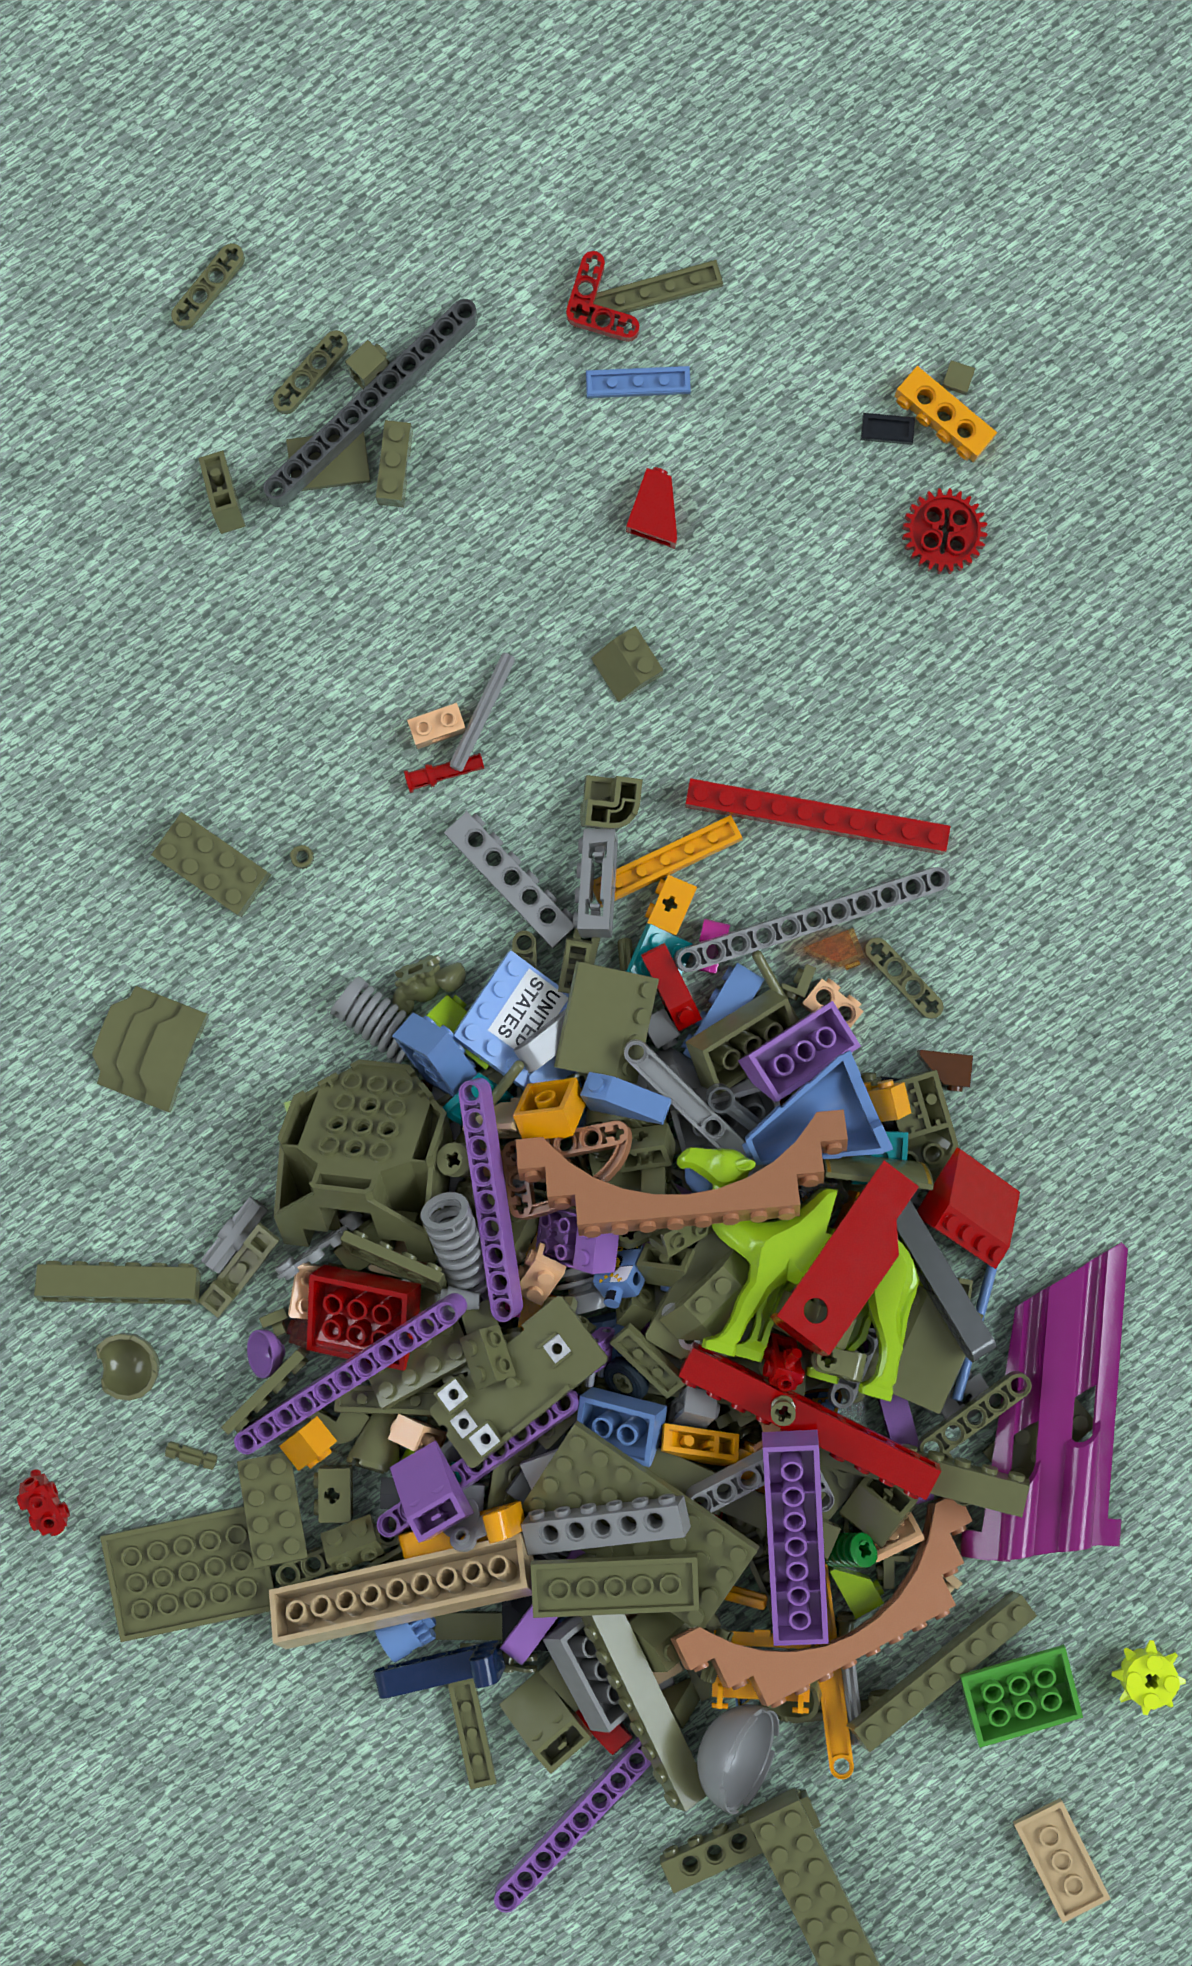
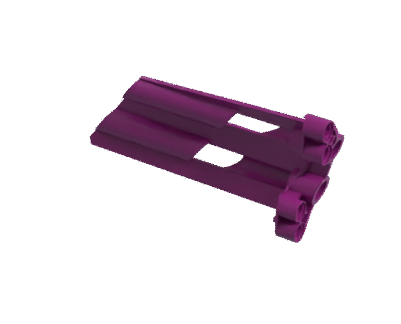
[960,1242,1128,1562]

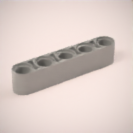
[514,1009,566,1073]

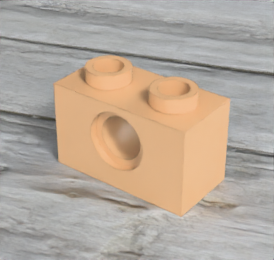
[407,703,466,749]
[388,1414,447,1452]

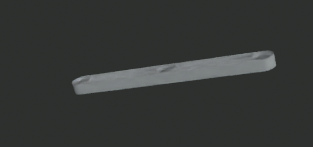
[624,1039,802,1205]

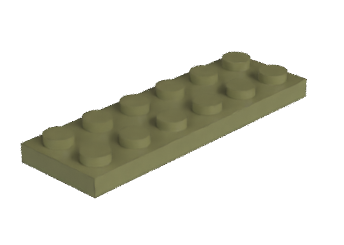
[531,1553,699,1618]

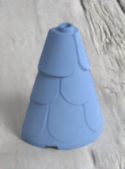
[742,1050,893,1165]

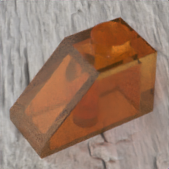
[802,928,865,971]

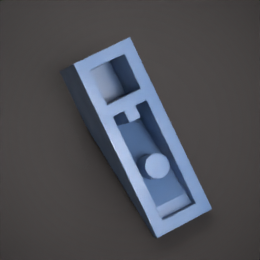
[580,1072,672,1125]

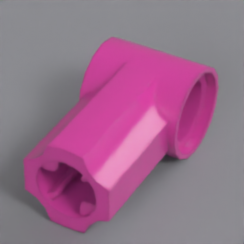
[699,919,730,974]

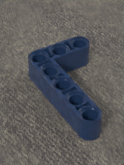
[373,1640,506,1699]

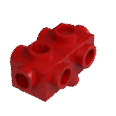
[763,1333,805,1392]
[17,1469,70,1536]

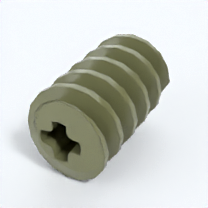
[436,1143,471,1178]

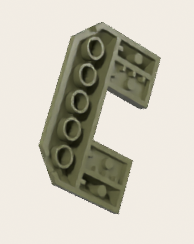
[804,1070,959,1210]

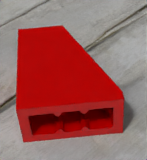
[626,467,677,549]

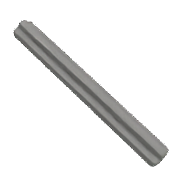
[450,653,515,771]

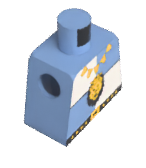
[593,1245,645,1308]

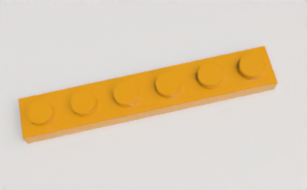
[593,815,743,907]

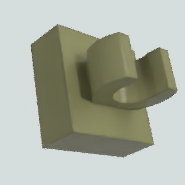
[259,1306,289,1337]

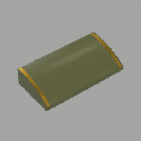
[823,1155,934,1190]

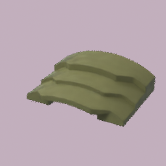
[92,986,209,1112]

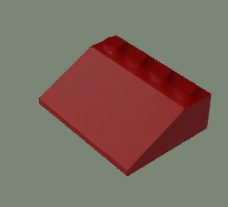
[917,1147,1020,1269]
[306,1265,421,1371]

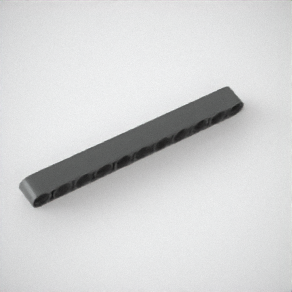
[263,299,478,507]

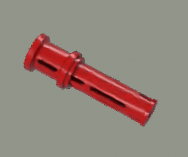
[403,753,485,794]

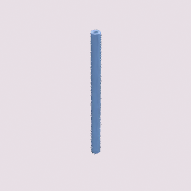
[952,1265,998,1402]

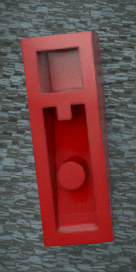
[641,943,702,1031]

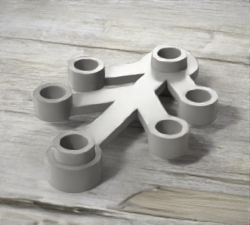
[275,1211,364,1281]

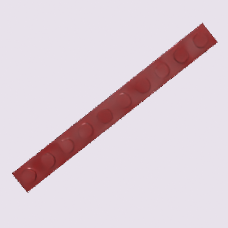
[685,778,951,855]
[679,1342,941,1500]

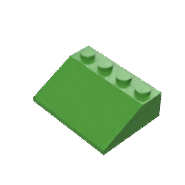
[960,1644,1083,1748]

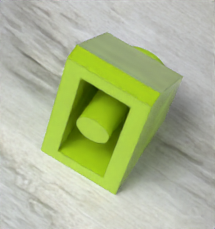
[828,1566,885,1619]

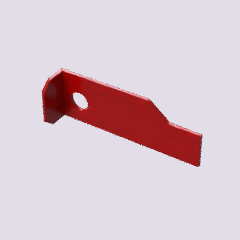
[770,1160,919,1356]

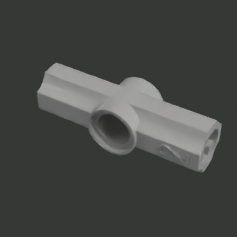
[201,1196,268,1274]

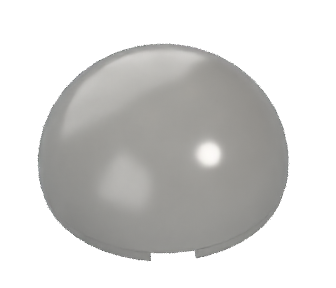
[697,1704,779,1814]

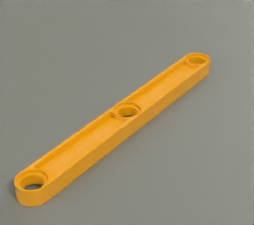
[815,1563,854,1779]

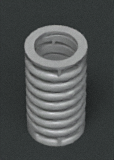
[330,976,409,1064]

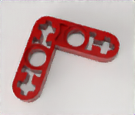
[566,251,640,342]

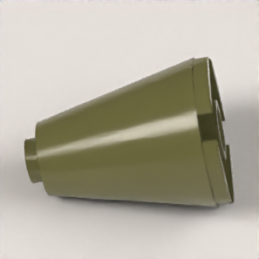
[345,1414,400,1476]

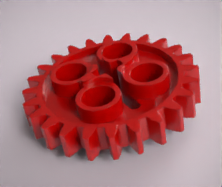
[902,488,988,574]

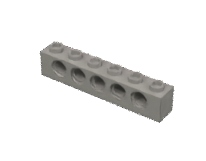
[444,811,575,949]
[521,1493,691,1555]

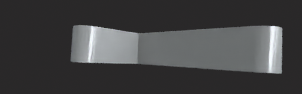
[686,1449,834,1513]

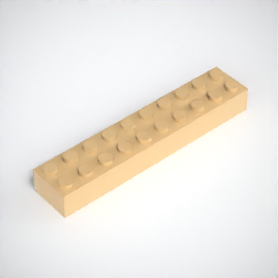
[269,1533,534,1649]

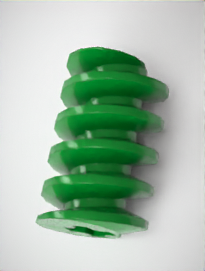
[824,1532,878,1568]

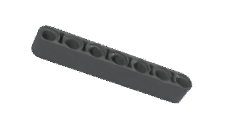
[897,1201,996,1363]

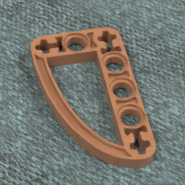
[502,1121,632,1220]

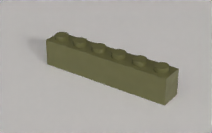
[34,1261,201,1305]

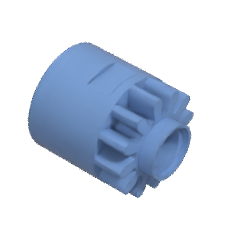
[374,1617,437,1663]

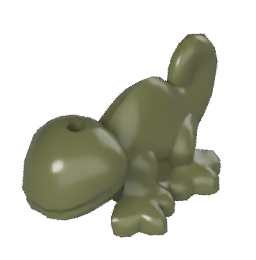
[392,955,466,1015]

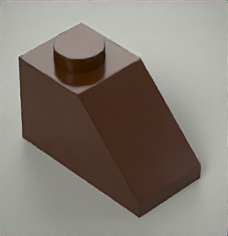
[917,1050,973,1092]

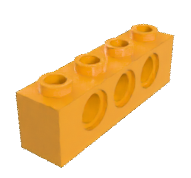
[894,366,997,463]

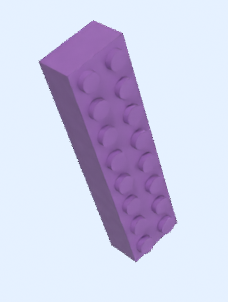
[762,1430,829,1646]

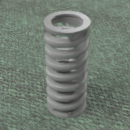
[421,1192,489,1302]

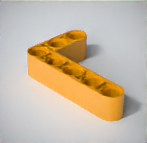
[398,1501,525,1559]

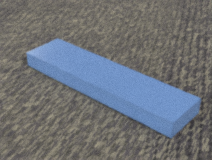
[586,366,691,398]

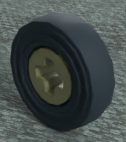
[604,1356,650,1399]

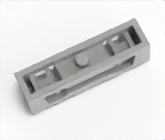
[573,829,618,938]

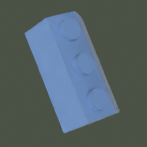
[577,1387,667,1467]

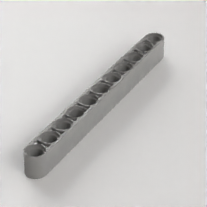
[673,867,950,972]

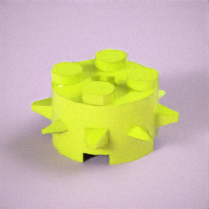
[1111,1640,1186,1715]

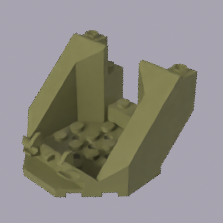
[274,1059,453,1263]

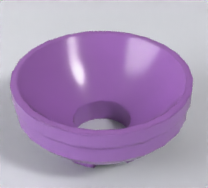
[247,1329,285,1379]

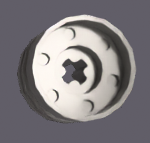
[555,1266,606,1315]

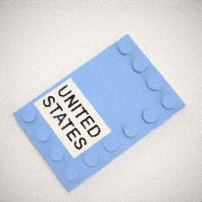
[453,950,586,1128]

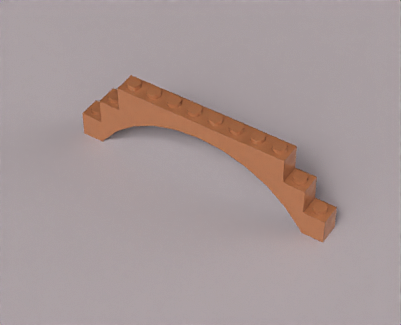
[516,1109,848,1238]
[670,1497,973,1708]

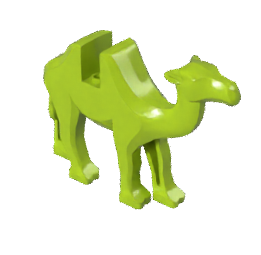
[677,1147,920,1402]

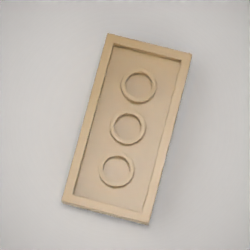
[1013,1798,1111,1923]

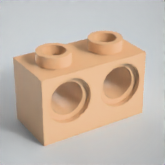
[801,978,864,1028]

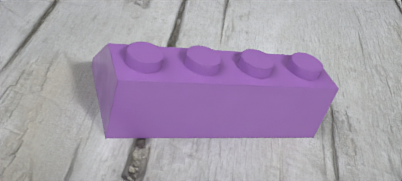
[738,1001,861,1103]

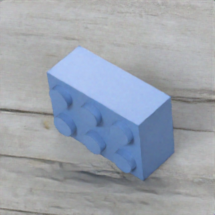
[392,1013,478,1097]

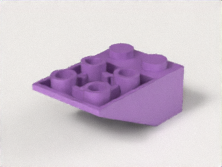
[536,1208,619,1274]
[390,1440,474,1543]

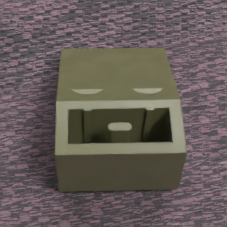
[499,1670,592,1774]

